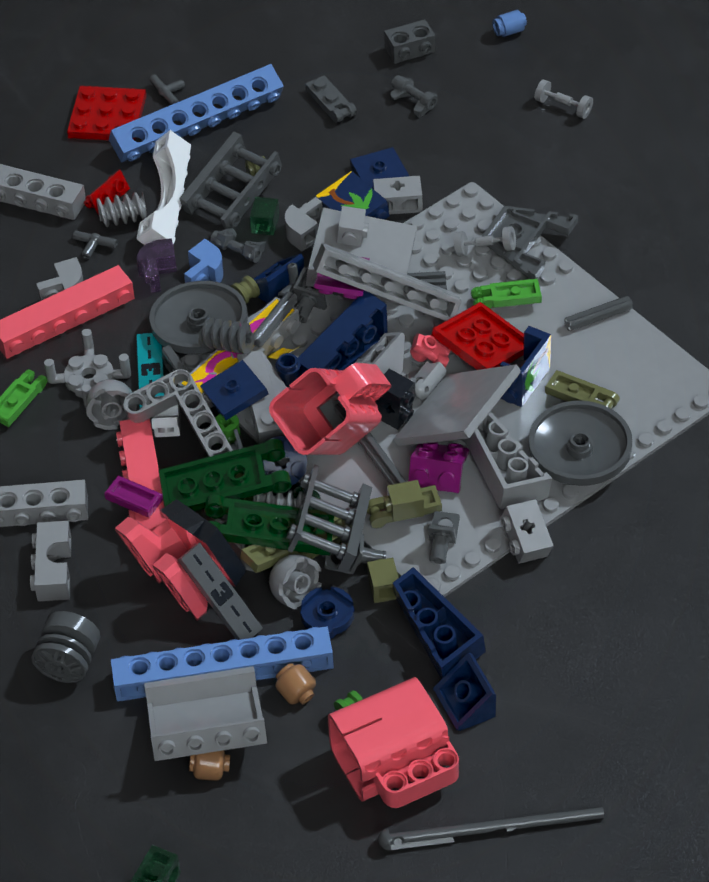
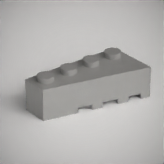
[464,411,552,510]

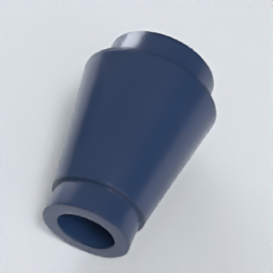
[275,353,300,387]

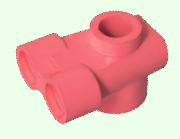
[410,333,451,368]

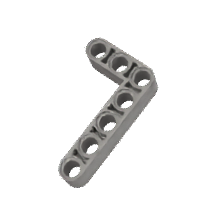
[123,369,233,457]

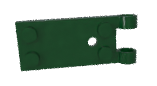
[158,439,292,511]
[204,494,334,556]

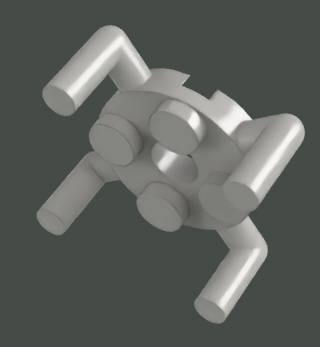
[44,329,131,408]

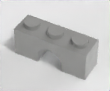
[30,521,72,601]

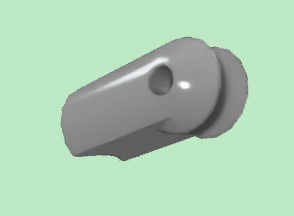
[411,361,446,400]

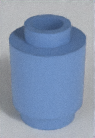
[492,10,527,37]

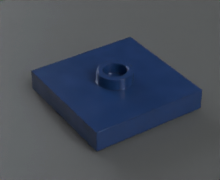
[350,147,409,188]
[200,360,269,420]

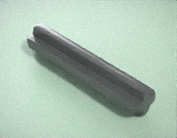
[253,291,298,348]
[564,296,633,331]

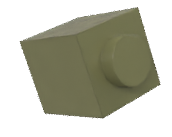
[383,480,424,522]
[367,558,399,603]

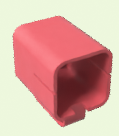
[269,363,392,455]
[328,677,459,808]

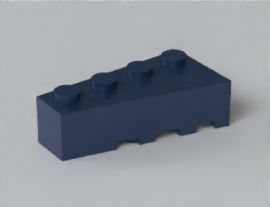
[298,291,388,377]

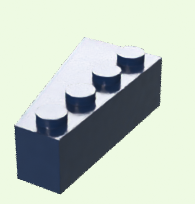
[393,567,486,679]

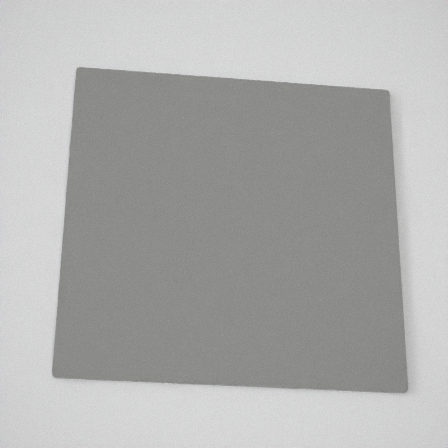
[180,182,709,597]

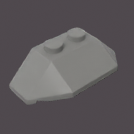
[331,332,405,401]

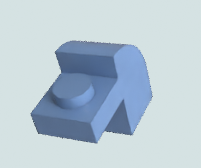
[184,239,224,283]

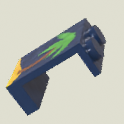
[316,171,390,220]
[500,326,551,407]

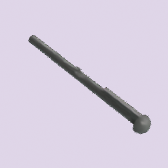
[378,807,604,851]

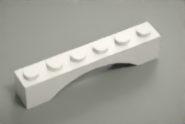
[137,130,191,254]

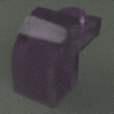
[137,238,177,293]

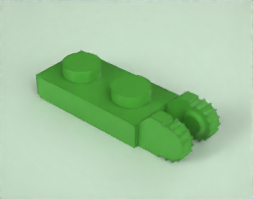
[471,279,542,308]
[0,369,47,427]

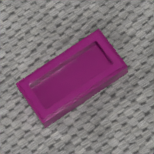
[104,475,163,518]

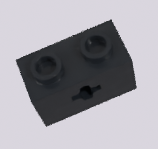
[375,369,415,430]

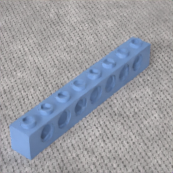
[109,64,284,162]
[111,626,334,702]

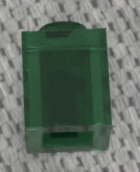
[250,197,280,235]

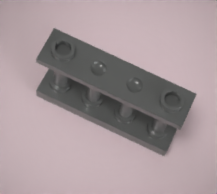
[179,132,282,230]
[286,464,372,574]

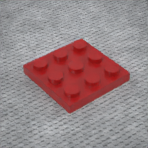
[67,86,146,141]
[431,302,524,370]

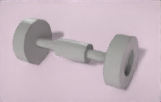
[534,79,593,119]
[454,226,516,256]

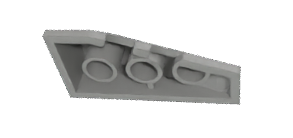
[237,350,286,444]

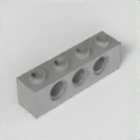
[0,164,86,220]
[0,480,88,527]

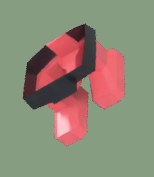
[115,499,247,621]

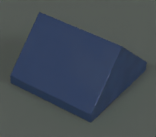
[253,253,304,304]
[433,652,496,731]

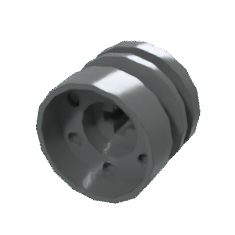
[31,611,101,683]

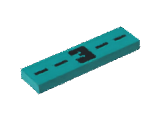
[137,333,165,409]

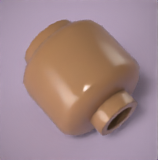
[275,663,316,705]
[189,750,230,781]

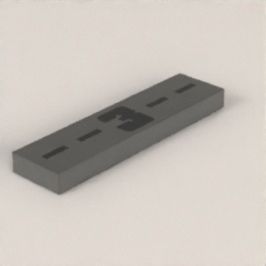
[177,543,263,640]

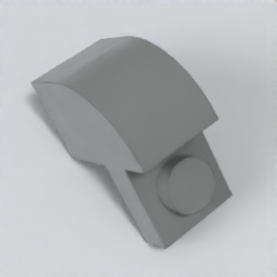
[285,197,323,251]
[36,257,84,301]
[152,396,181,437]

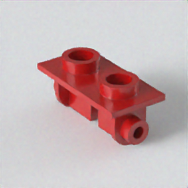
[84,170,130,215]

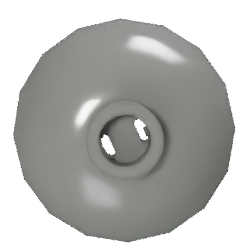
[86,379,137,430]
[269,554,322,610]

